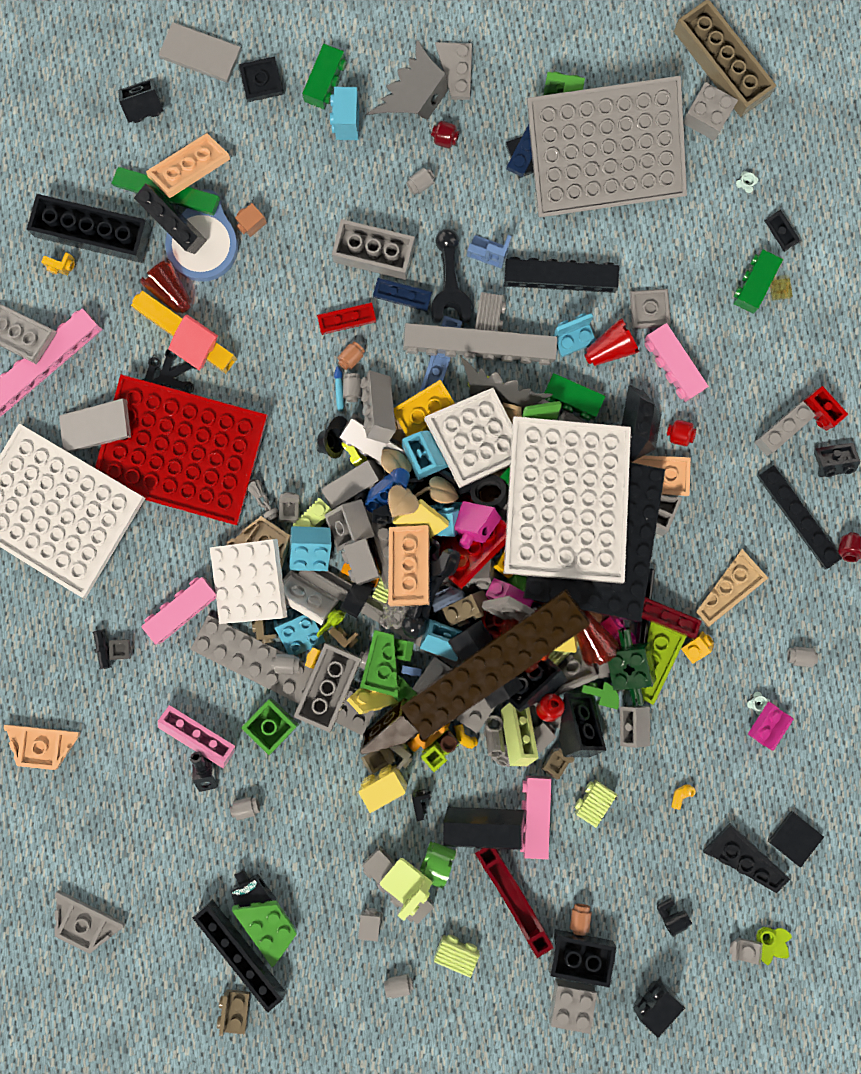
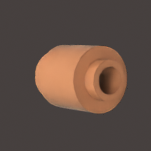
[337,342,365,370]
[570,903,592,936]

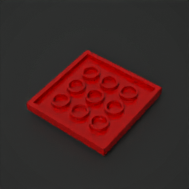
[432,493,507,589]

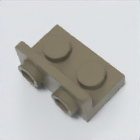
[217,989,250,1036]

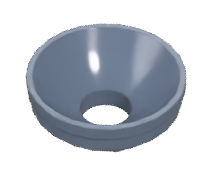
[432,586,467,612]

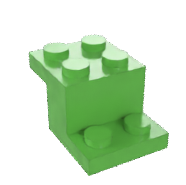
[543,72,585,96]

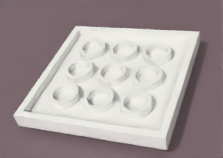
[424,388,513,488]
[210,539,287,624]

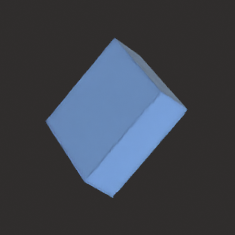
[402,665,422,677]

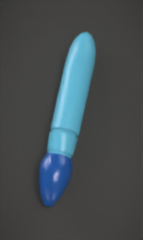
[334,366,344,412]

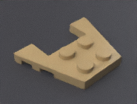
[225,516,290,569]

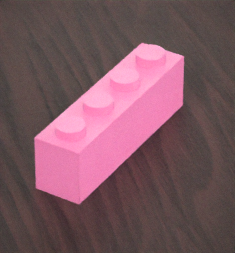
[644,323,709,402]
[141,577,217,645]
[158,705,235,769]
[520,776,551,859]

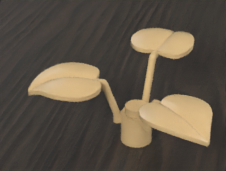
[381,449,458,517]

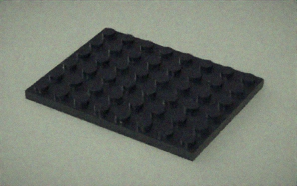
[523,462,665,622]

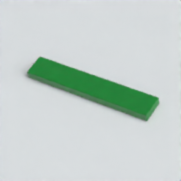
[111,167,220,216]

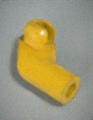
[453,724,478,749]
[671,784,695,810]

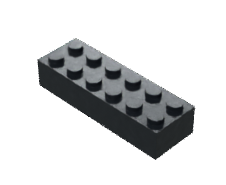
[26,194,152,263]

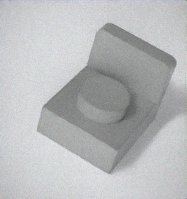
[730,938,763,965]

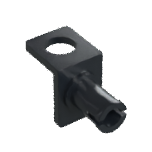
[190,752,218,792]

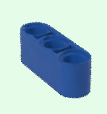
[365,468,410,513]

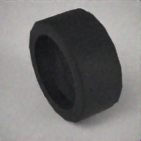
[470,474,508,512]

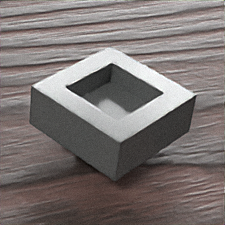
[109,639,131,660]

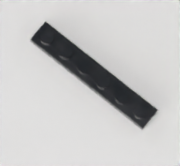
[757,465,842,570]

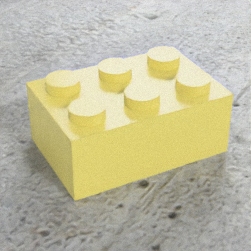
[358,764,407,813]

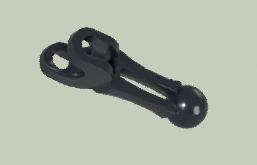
[431,228,471,323]
[402,538,460,638]

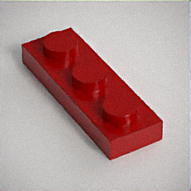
[317,302,376,335]

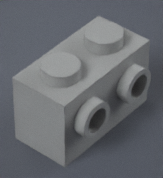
[620,706,650,748]

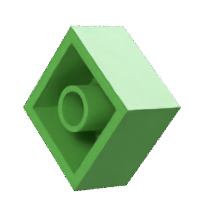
[241,698,299,755]

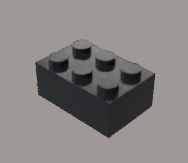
[548,929,617,988]

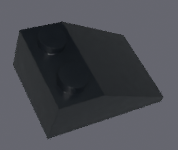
[507,656,568,712]
[559,692,607,758]

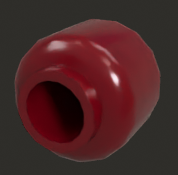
[431,120,460,149]
[838,532,861,562]

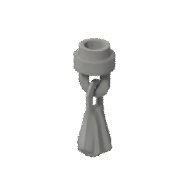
[247,479,279,522]

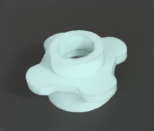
[736,171,758,193]
[747,692,770,715]

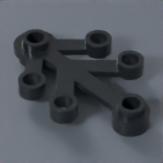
[141,349,198,393]

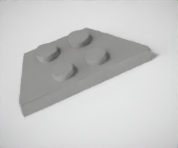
[55,890,126,954]

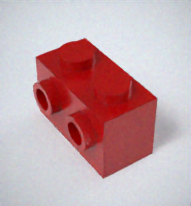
[803,386,849,431]

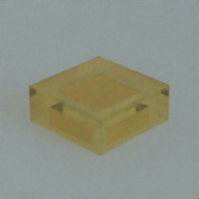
[770,278,793,301]

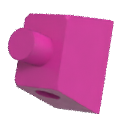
[454,501,501,549]

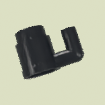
[657,898,692,938]

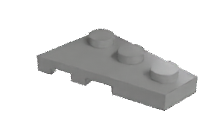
[435,42,472,100]

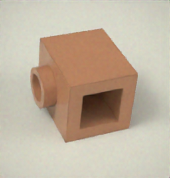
[235,203,267,237]

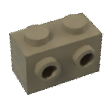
[442,590,488,627]

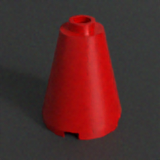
[584,318,640,366]

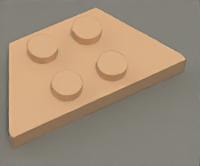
[4,724,80,770]

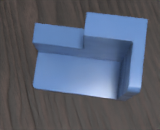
[467,235,512,269]

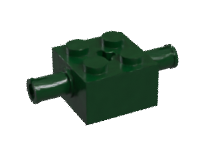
[606,627,656,706]

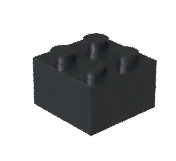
[633,978,685,1038]

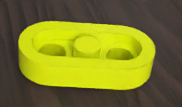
[341,442,368,467]

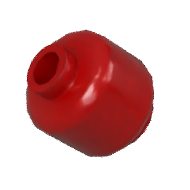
[667,420,697,446]
[536,693,565,722]

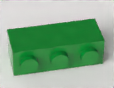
[302,43,347,110]
[733,249,783,314]
[544,373,606,421]

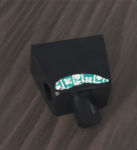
[231,869,277,907]

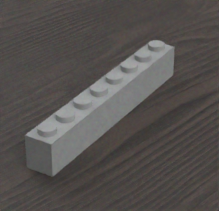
[403,323,557,365]

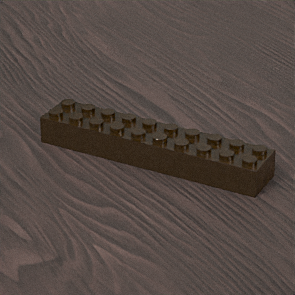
[400,589,590,740]

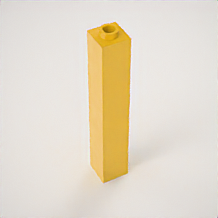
[131,291,237,374]

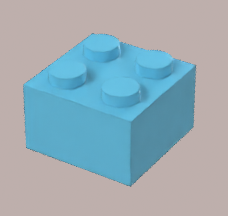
[330,87,360,140]
[289,526,331,571]

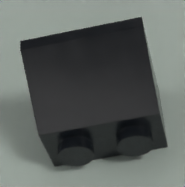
[118,78,164,123]

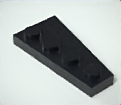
[703,823,791,893]

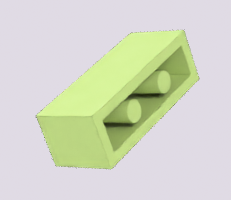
[500,703,539,766]

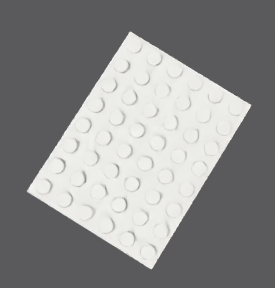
[504,416,631,583]
[0,424,145,598]

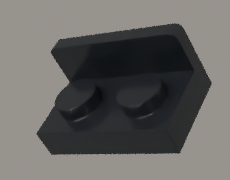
[814,443,861,477]

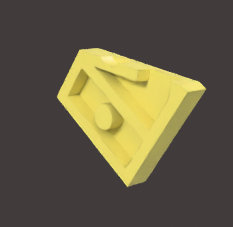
[347,688,398,714]

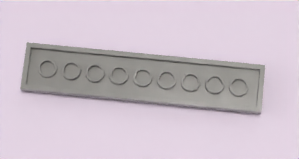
[190,615,375,736]

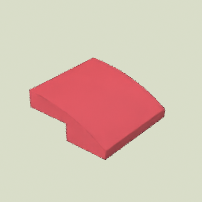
[169,315,218,370]

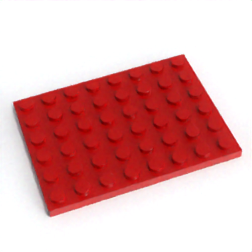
[95,374,268,526]

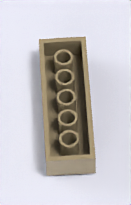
[674,0,777,118]

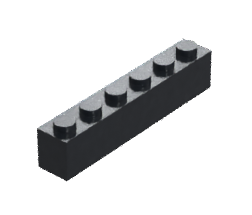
[503,257,619,293]
[192,899,286,1013]

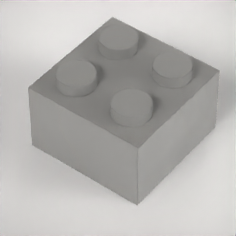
[683,82,738,141]
[324,499,374,551]
[341,538,381,585]
[549,979,597,1034]

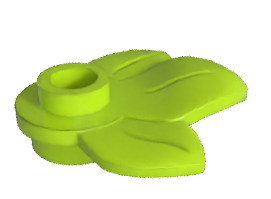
[316,609,346,638]
[756,927,792,965]

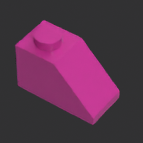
[485,578,533,607]

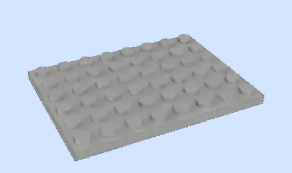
[526,76,687,217]

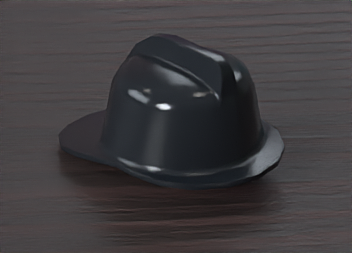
[317,416,348,459]

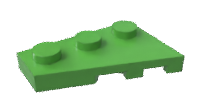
[360,630,398,697]

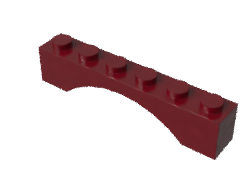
[474,848,554,958]

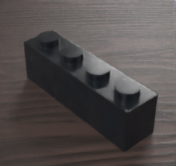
[134,183,207,254]

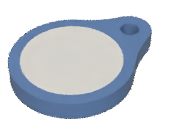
[165,189,238,282]

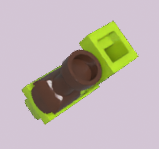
[421,729,460,772]

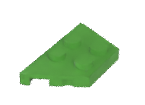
[232,900,297,967]

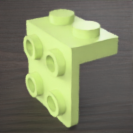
[380,858,433,921]

